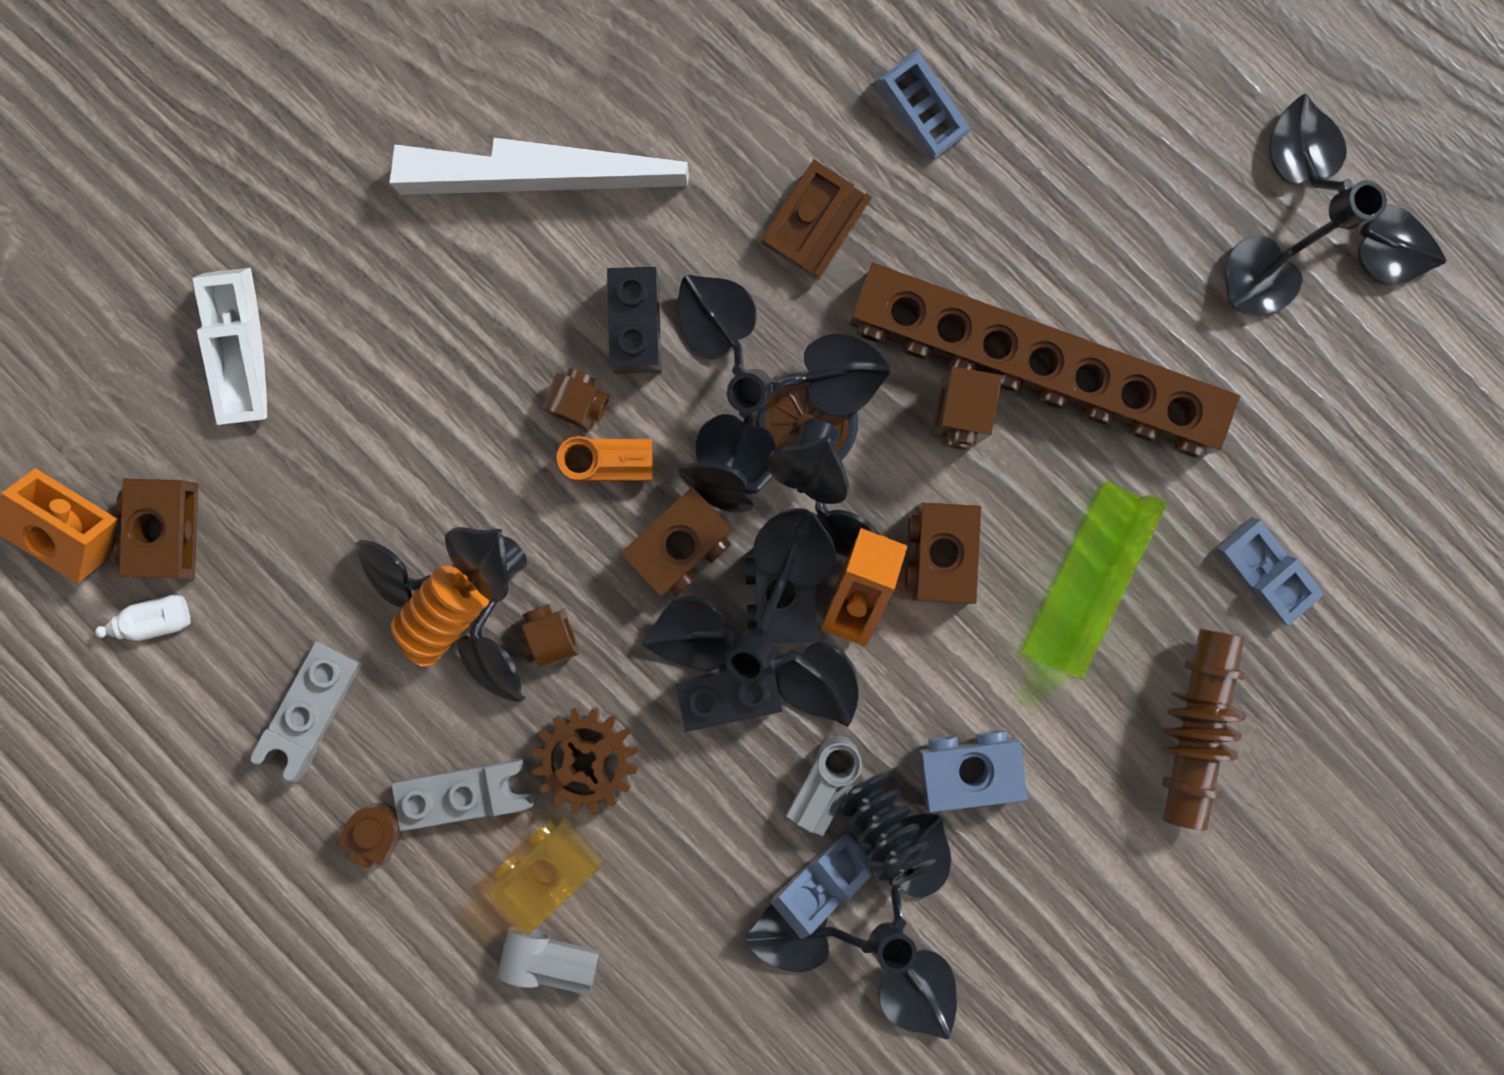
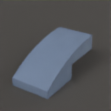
[1216,517,1324,626]
[770,831,873,939]

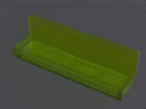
[1022,482,1168,680]

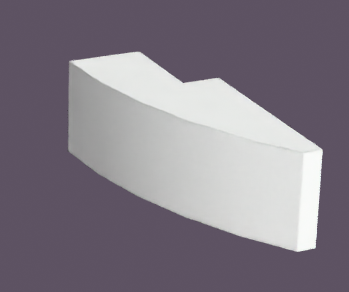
[192,267,267,425]

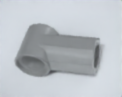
[786,736,862,836]
[497,926,600,995]

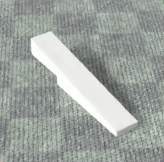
[389,138,689,195]

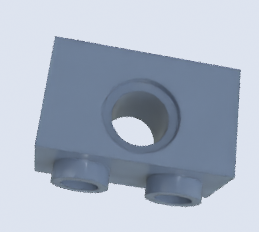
[917,730,1028,813]

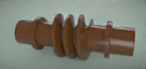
[1161,628,1246,831]

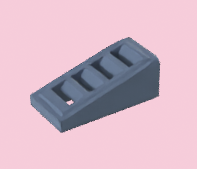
[872,50,972,159]

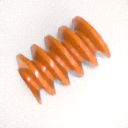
[391,565,489,667]

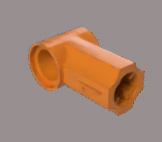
[556,436,652,483]

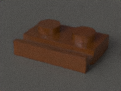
[761,159,872,280]

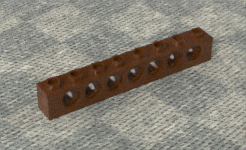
[849,262,1241,459]

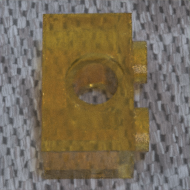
[488,818,605,935]

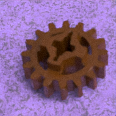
[532,707,638,814]

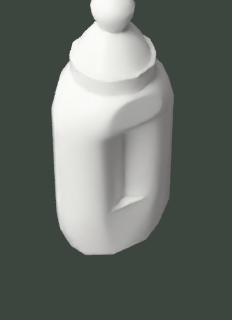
[95,595,191,641]

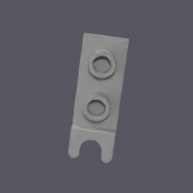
[251,641,363,783]
[391,758,534,831]

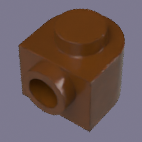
[541,368,610,431]
[519,604,579,669]
[337,803,402,868]

